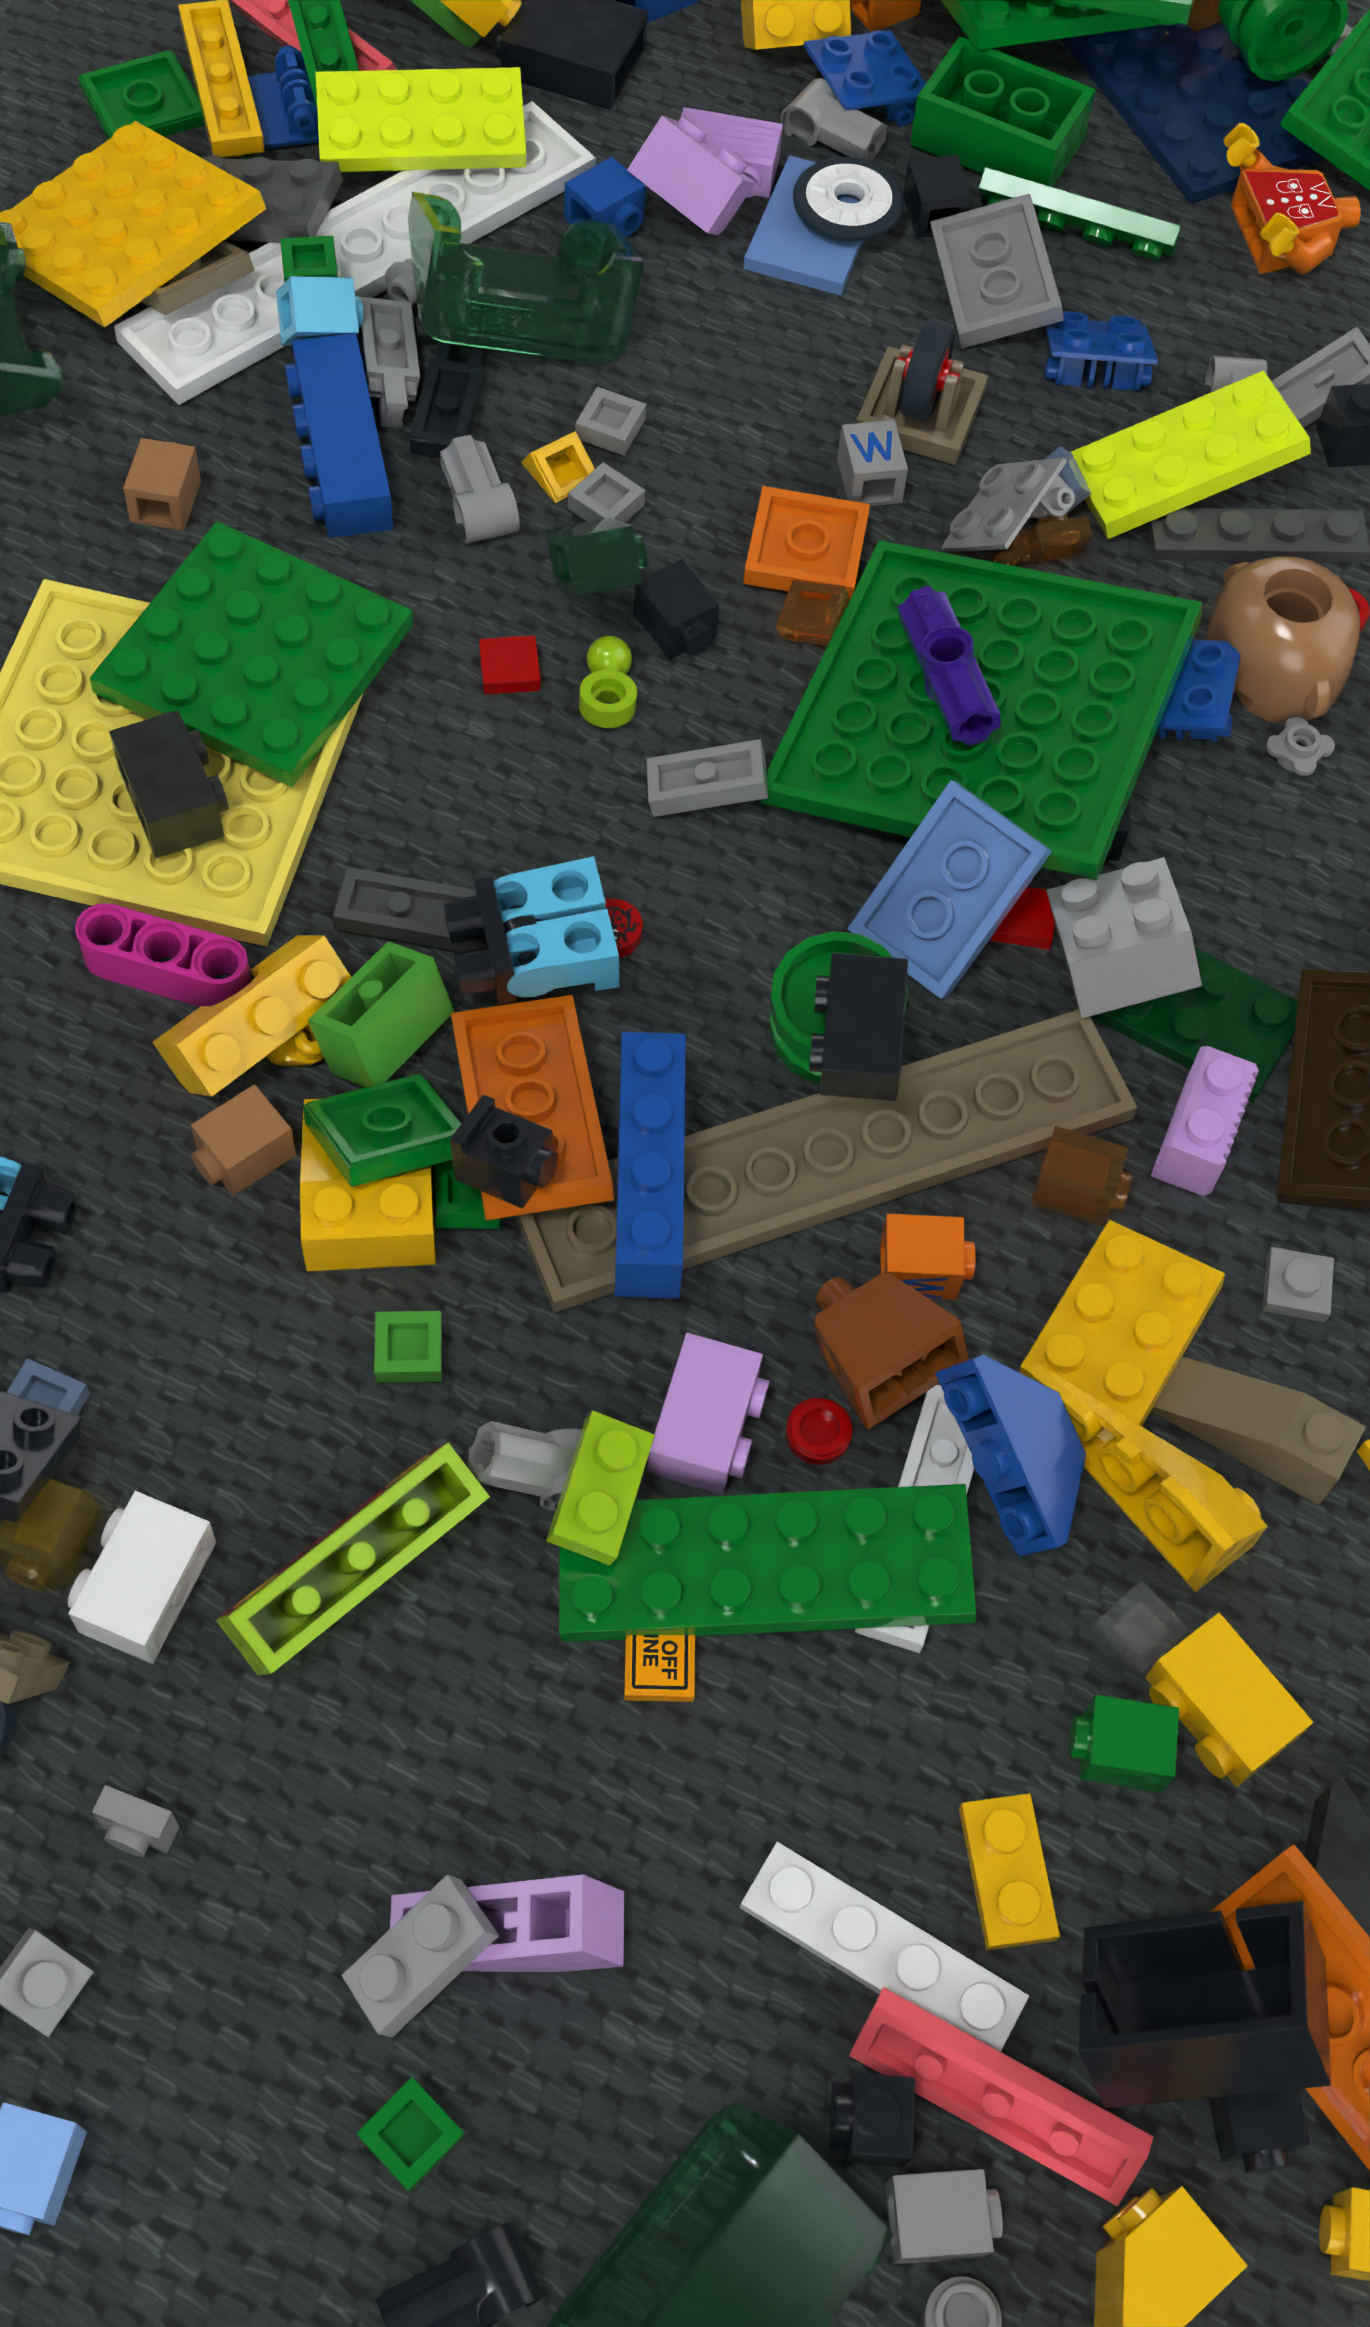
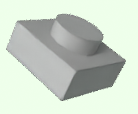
[575,387,646,456]
[568,462,645,537]
[1262,1247,1334,1323]
[92,1785,179,1857]
[0,1928,93,2037]

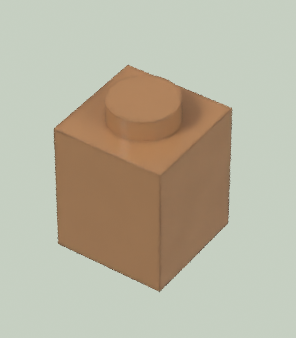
[123,438,201,531]
[191,1084,296,1196]

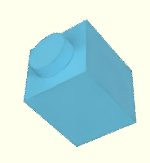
[276,276,363,346]

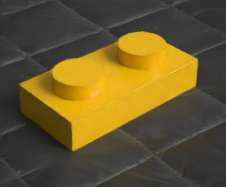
[959,1793,1060,1951]

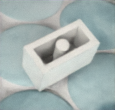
[68,1491,216,1664]

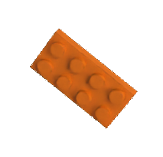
[451,995,614,1220]
[1210,1844,1370,2171]

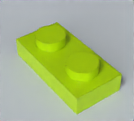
[546,1410,655,1565]

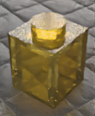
[0,1479,101,1590]

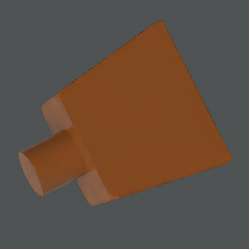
[813,1273,968,1430]

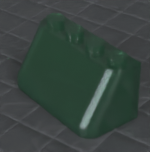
[547,2104,894,2327]

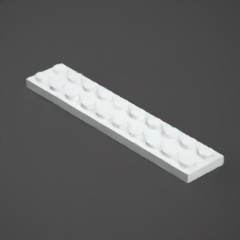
[114,101,596,405]

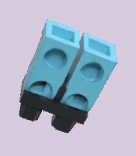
[444,856,620,1005]
[0,1157,78,1293]

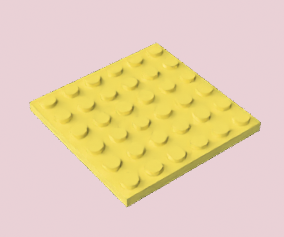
[0,579,364,947]

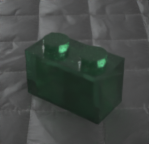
[545,518,647,596]

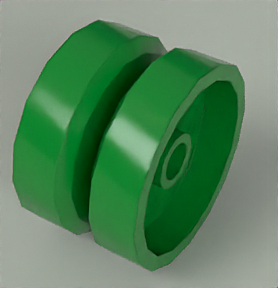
[1218,0,1348,81]
[769,931,908,1085]

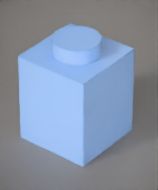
[0,2102,87,2236]

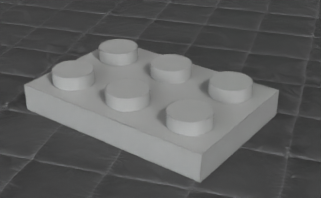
[930,193,1064,349]

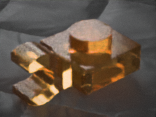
[993,514,1093,566]

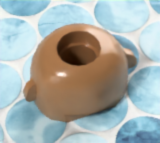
[1206,556,1360,724]

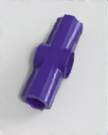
[898,586,1001,746]

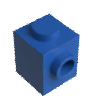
[564,157,646,248]

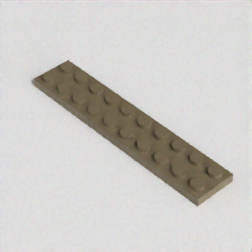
[515,1009,1138,1313]

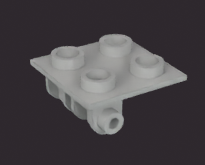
[941,457,1075,552]

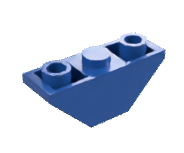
[935,1355,1086,1556]

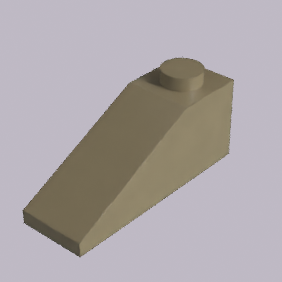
[1151,1357,1366,1505]

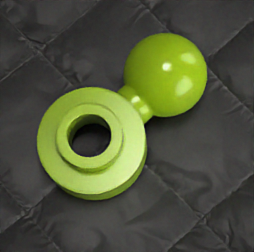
[579,636,637,728]

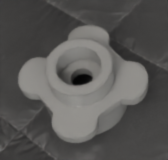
[1266,717,1335,776]

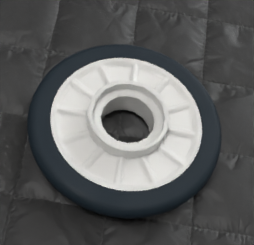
[793,157,904,242]

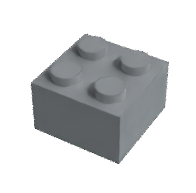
[1046,857,1202,1018]

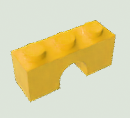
[152,935,351,1097]

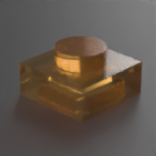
[776,580,850,645]

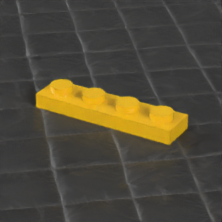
[178,0,264,158]

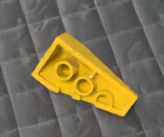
[1026,1363,1268,1593]

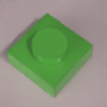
[374,1311,442,1383]

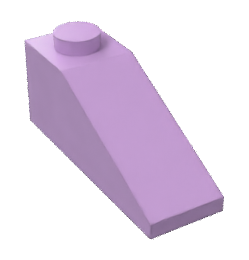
[390,1874,624,1972]

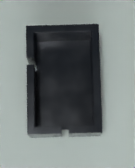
[1078,1901,1331,2108]

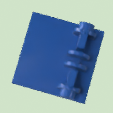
[803,30,926,127]
[248,45,319,149]
[1044,311,1158,392]
[1155,639,1241,742]

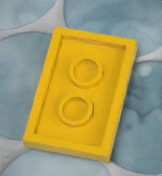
[1020,1220,1225,1426]

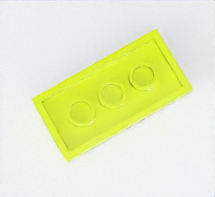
[316,67,526,172]
[1071,370,1311,539]

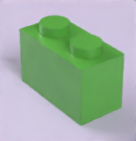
[308,941,455,1088]

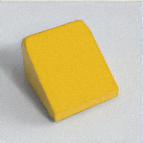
[521,431,595,503]

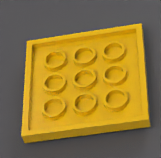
[0,121,266,327]

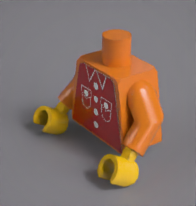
[1223,123,1361,274]

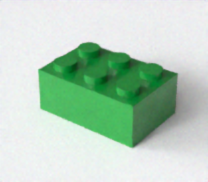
[910,36,1096,187]

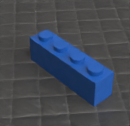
[284,332,393,538]
[614,1032,686,1298]

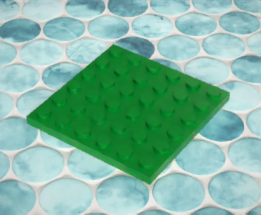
[761,540,1202,880]

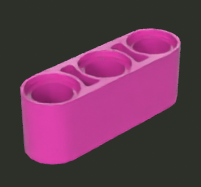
[75,903,252,1007]

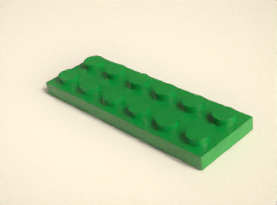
[559,1484,976,1642]

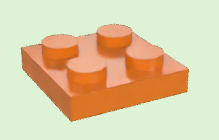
[743,486,870,602]

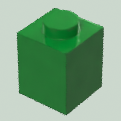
[1068,1695,1179,1793]

